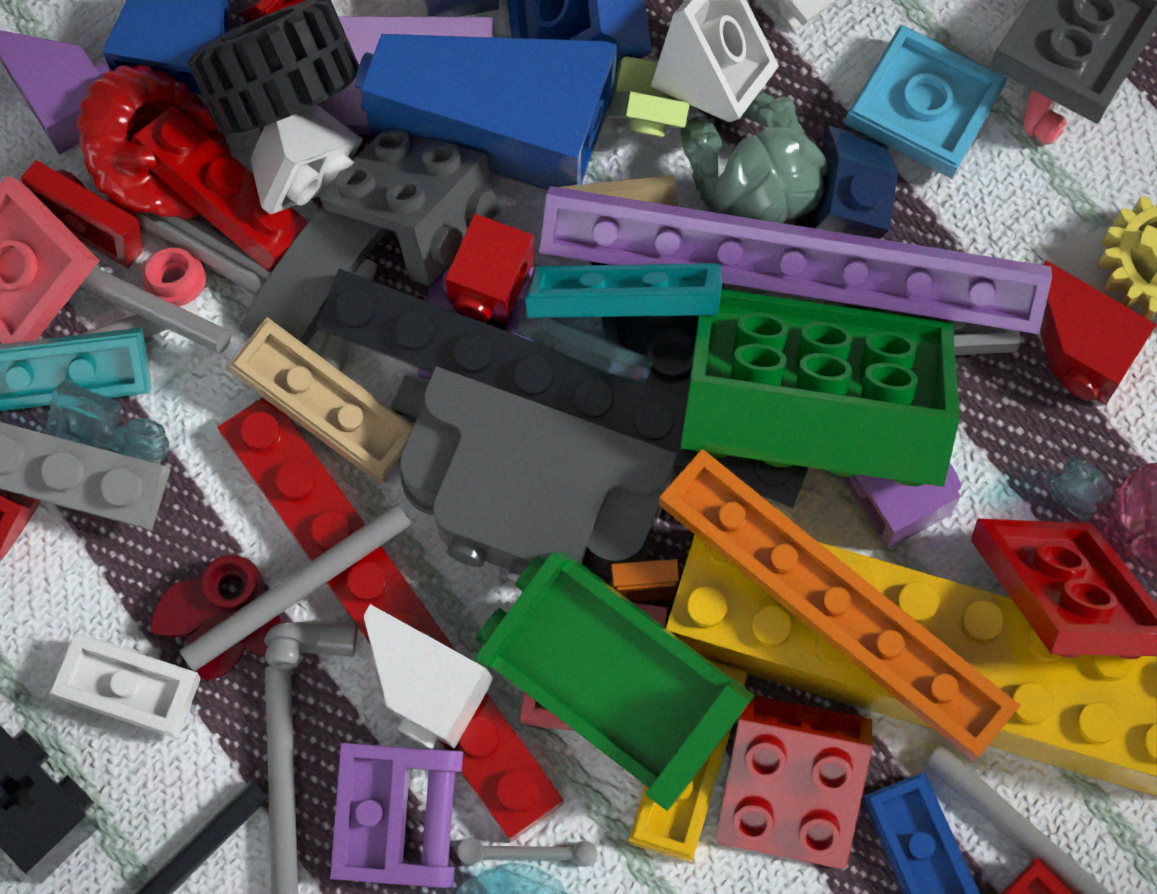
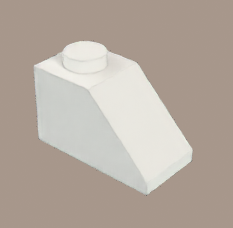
[363,604,494,750]

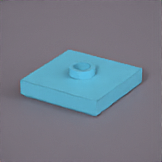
[844,24,1008,179]

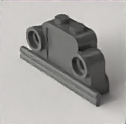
[391,366,678,582]

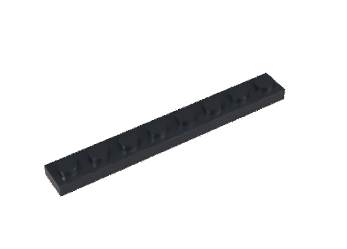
[316,268,809,510]

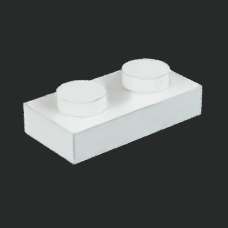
[50,632,201,739]

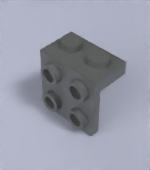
[320,129,499,286]

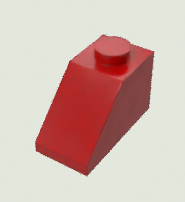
[1040,260,1157,406]

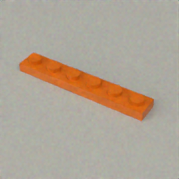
[659,449,1021,762]

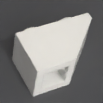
[250,104,362,214]

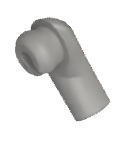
[264,620,357,670]

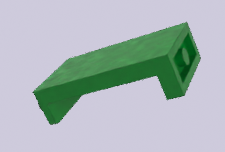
[473,551,755,811]

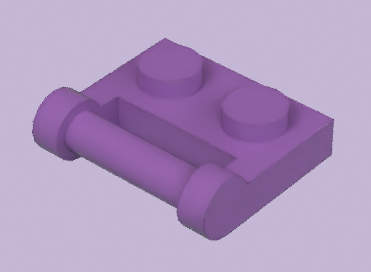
[330,743,463,888]

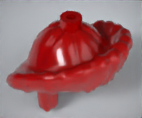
[76,65,231,219]

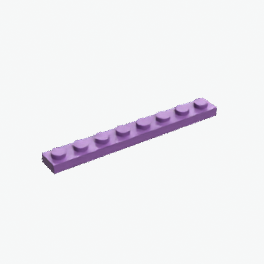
[539,186,1052,334]

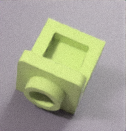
[609,57,690,137]

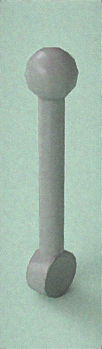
[457,838,598,867]

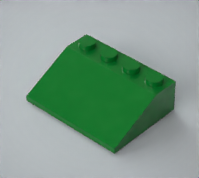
[681,289,960,487]

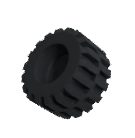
[187,0,359,133]

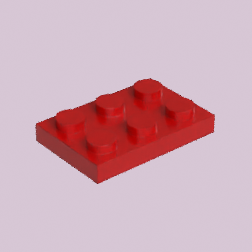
[970,518,1157,659]

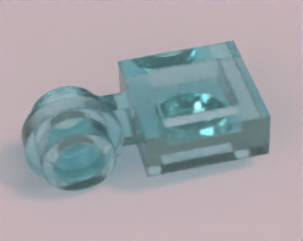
[45,381,169,464]

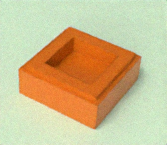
[611,559,679,603]

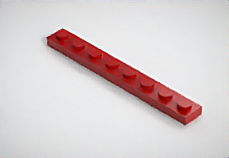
[217,397,564,843]

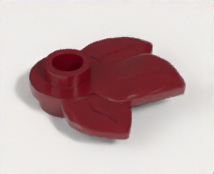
[151,555,281,682]

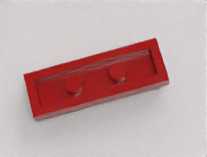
[131,105,309,272]

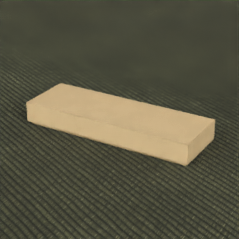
[227,317,413,484]

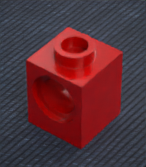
[445,213,535,325]

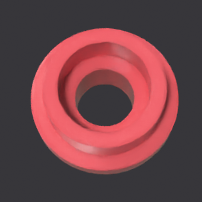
[143,248,206,307]

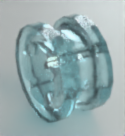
[1047,457,1113,521]

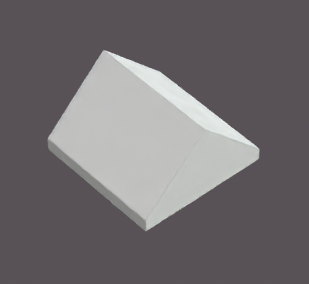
[650,0,779,122]

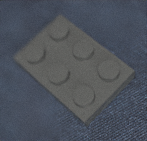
[989,0,1157,124]

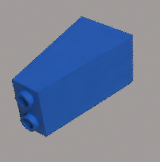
[355,34,617,191]

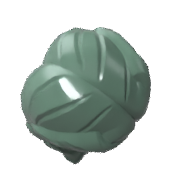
[680,90,828,223]

